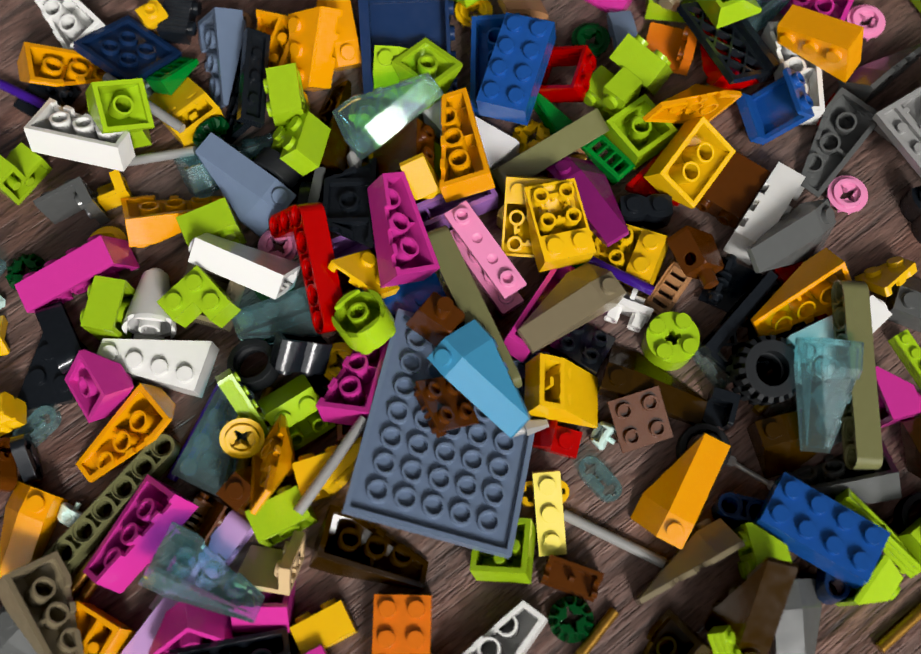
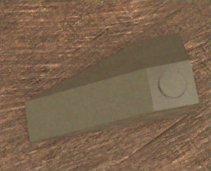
[517,263,627,354]
[0,551,84,654]

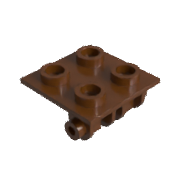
[414,376,479,438]
[607,385,674,454]
[170,491,227,558]

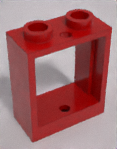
[539,45,597,103]

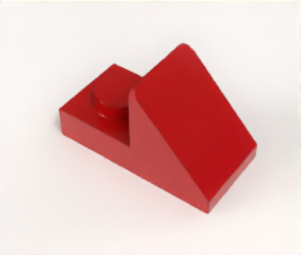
[532,420,583,459]

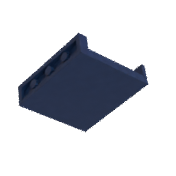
[358,0,457,100]

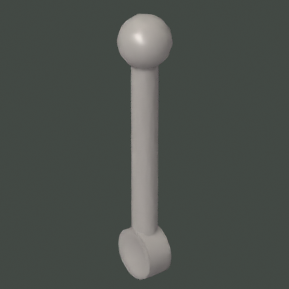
[726,455,775,490]

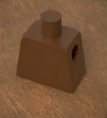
[666,225,724,289]
[406,292,465,347]

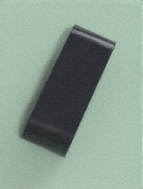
[35,300,83,374]

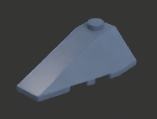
[198,7,246,109]
[195,132,297,237]

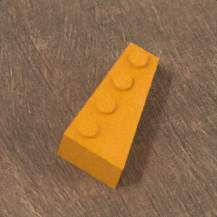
[439,87,495,203]

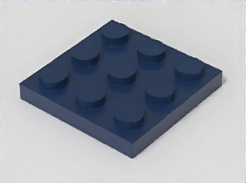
[73,15,182,81]

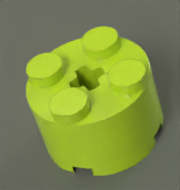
[332,289,396,355]
[641,312,700,371]

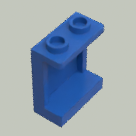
[736,67,815,145]

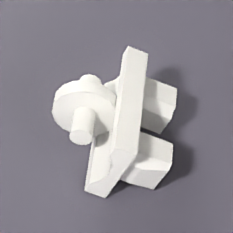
[604,288,654,333]

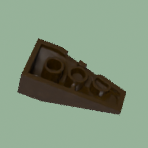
[305,80,351,177]
[747,407,830,479]
[309,505,429,590]

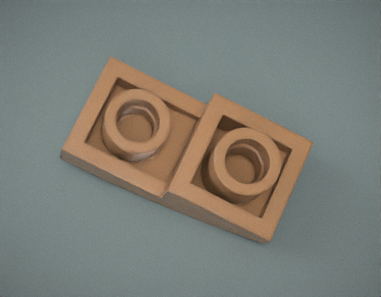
[497,0,549,20]

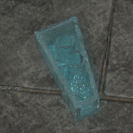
[171,384,254,498]

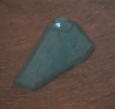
[332,73,444,160]
[794,338,864,453]

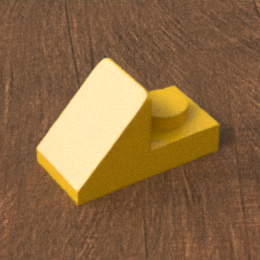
[399,152,441,202]

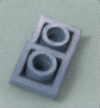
[606,10,638,50]

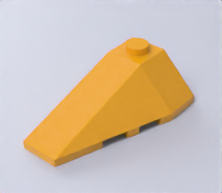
[316,0,362,72]
[17,42,106,87]
[643,84,743,124]
[630,433,731,550]

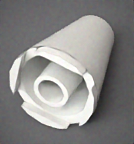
[122,268,177,340]

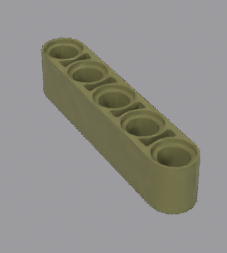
[491,108,610,194]

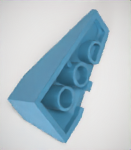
[427,319,531,438]

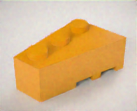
[777,4,864,83]
[288,6,343,92]
[255,9,291,68]
[75,601,136,654]

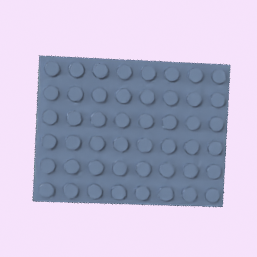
[342,308,550,559]

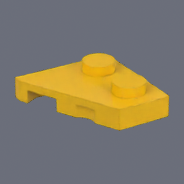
[328,249,400,299]
[855,256,917,297]

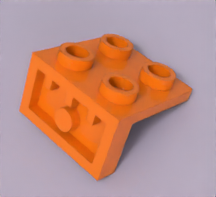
[646,22,698,76]

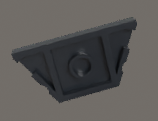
[323,158,378,248]
[18,333,93,410]

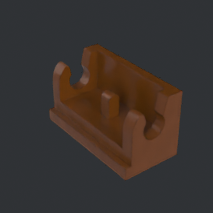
[540,554,605,602]

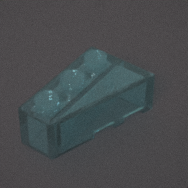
[232,286,324,344]

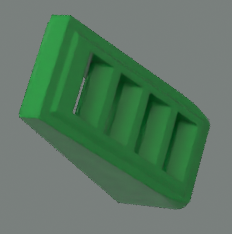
[146,56,199,95]
[533,93,573,135]
[581,135,636,185]

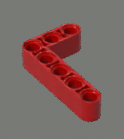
[269,202,343,334]

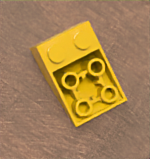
[148,77,225,147]
[501,175,559,258]
[523,178,596,272]
[590,224,668,288]
[524,353,598,429]
[292,437,362,502]

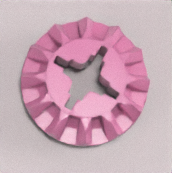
[846,5,886,41]
[826,175,868,215]
[258,230,298,261]

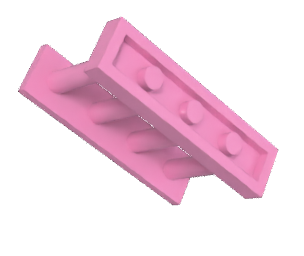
[444,200,527,317]

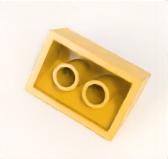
[644,116,736,209]

